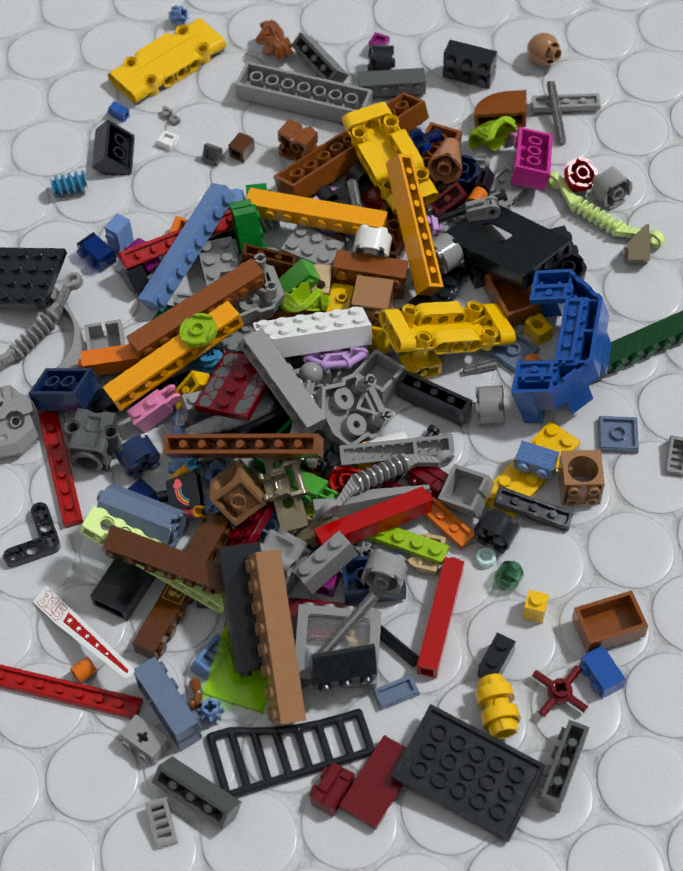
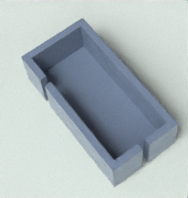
[134,656,203,752]

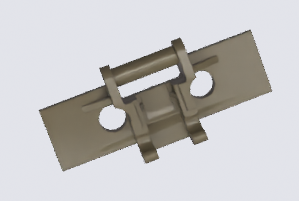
[258,458,309,532]

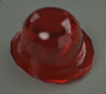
[362,186,387,210]

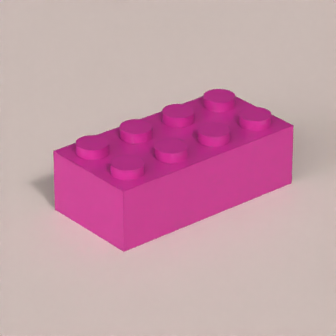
[511,127,553,191]

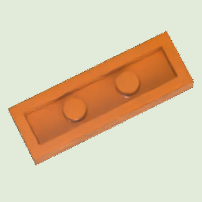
[423,497,476,550]

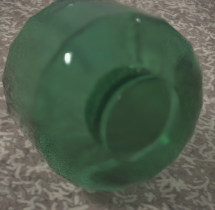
[494,561,524,591]

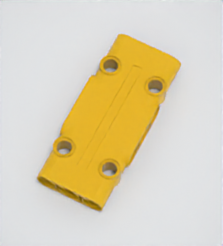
[108,18,227,104]
[341,102,440,215]
[379,300,516,356]

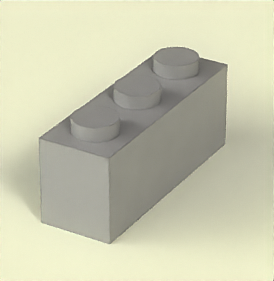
[293,531,358,594]

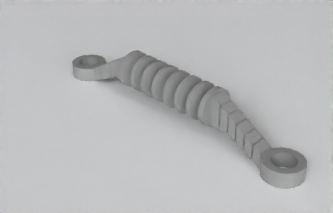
[0,272,83,366]
[319,449,454,518]

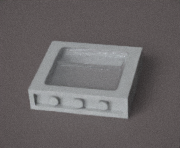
[295,602,381,689]

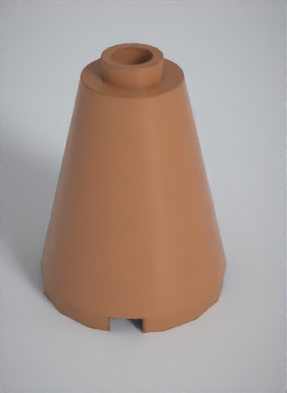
[427,138,462,184]

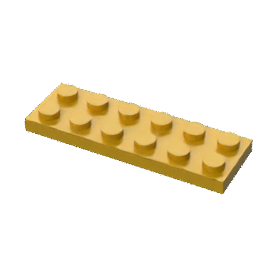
[484,421,581,520]

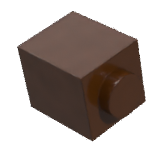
[228,132,255,163]

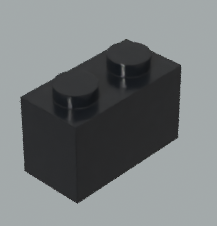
[477,632,516,678]

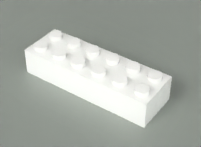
[253,307,372,358]

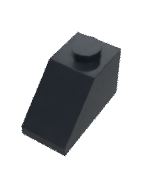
[118,265,149,294]

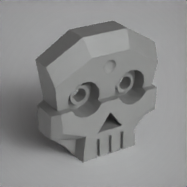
[213,253,284,325]
[316,373,393,445]
[0,385,40,460]

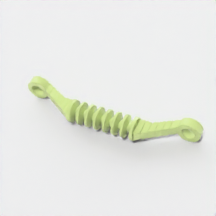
[547,171,665,249]

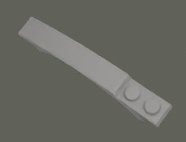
[47,286,87,368]

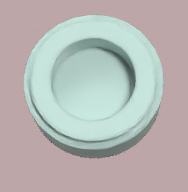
[476,548,496,569]

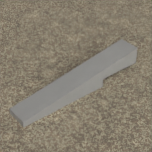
[339,434,454,465]
[312,485,430,522]

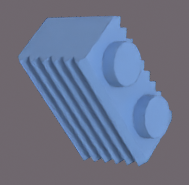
[104,213,134,254]
[514,440,560,479]

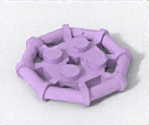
[302,345,369,371]

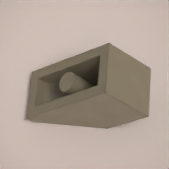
[623,224,650,264]

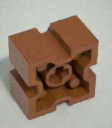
[277,119,318,161]

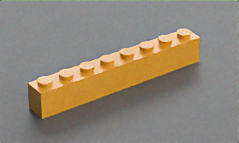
[386,153,444,296]
[246,188,388,235]
[103,301,244,411]

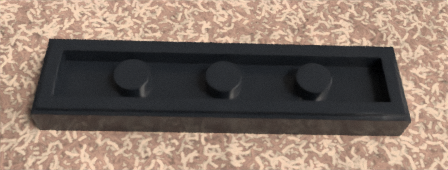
[493,486,574,532]

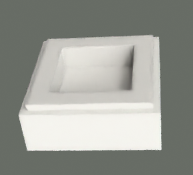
[156,130,179,151]

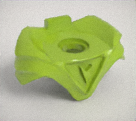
[468,116,518,151]
[280,282,330,313]

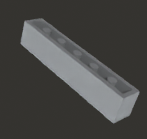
[240,328,327,434]

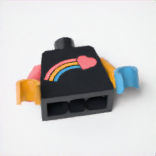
[157,458,206,519]

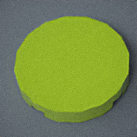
[179,313,218,348]

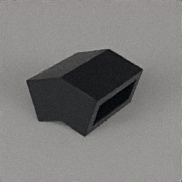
[475,168,495,196]

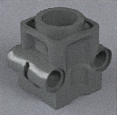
[64,408,123,472]

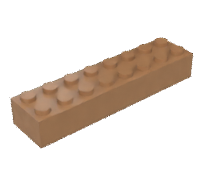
[245,549,306,725]

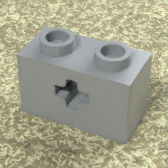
[119,714,171,765]

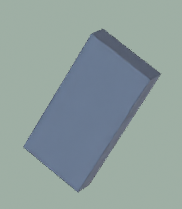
[373,675,420,710]

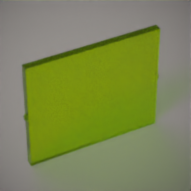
[203,625,267,714]

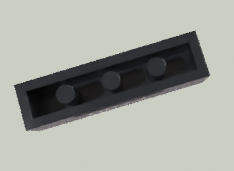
[396,370,472,427]

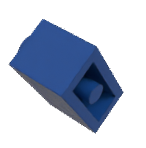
[579,645,626,699]

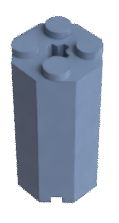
[97,484,187,548]

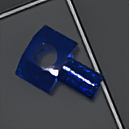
[408,128,443,154]

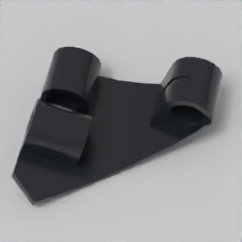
[316,164,370,205]

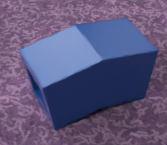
[107,101,130,122]

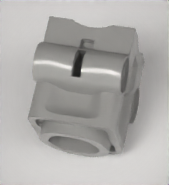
[260,529,312,595]

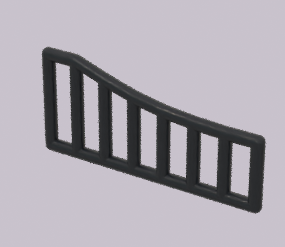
[206,709,375,798]

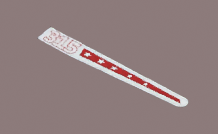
[33,585,134,678]

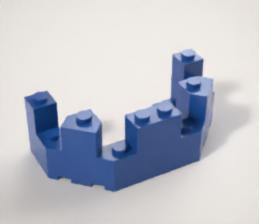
[511,269,612,423]

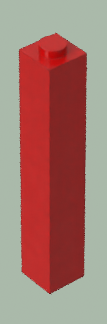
[314,486,433,547]
[417,557,465,678]

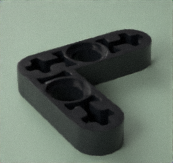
[3,502,61,568]

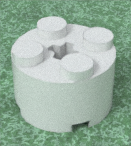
[353,225,392,258]

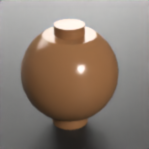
[527,33,562,66]

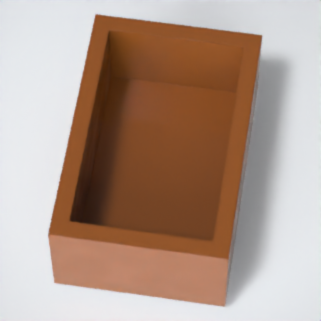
[484,274,541,327]
[572,590,648,653]

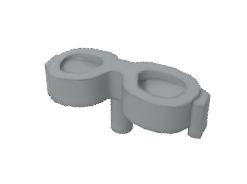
[161,105,181,124]

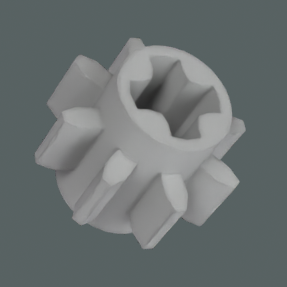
[473,153,491,172]
[352,541,374,557]

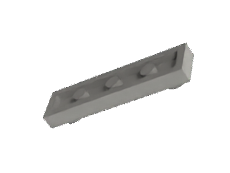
[532,93,601,113]

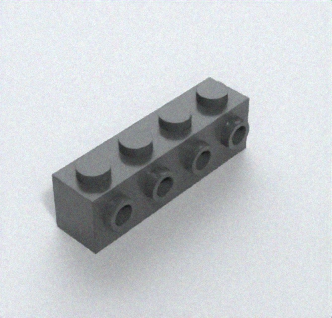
[291,32,349,83]
[358,68,426,97]
[536,720,590,813]
[152,756,242,829]

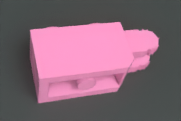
[127,384,181,433]

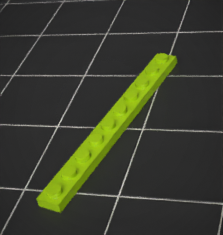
[283,498,450,566]

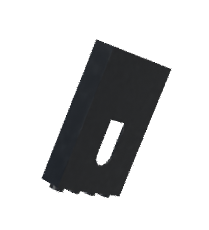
[444,205,571,291]

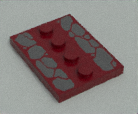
[194,351,268,422]

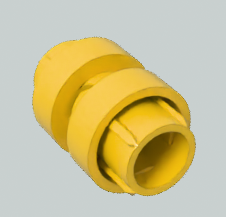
[475,674,521,739]

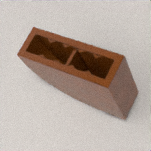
[474,90,527,128]

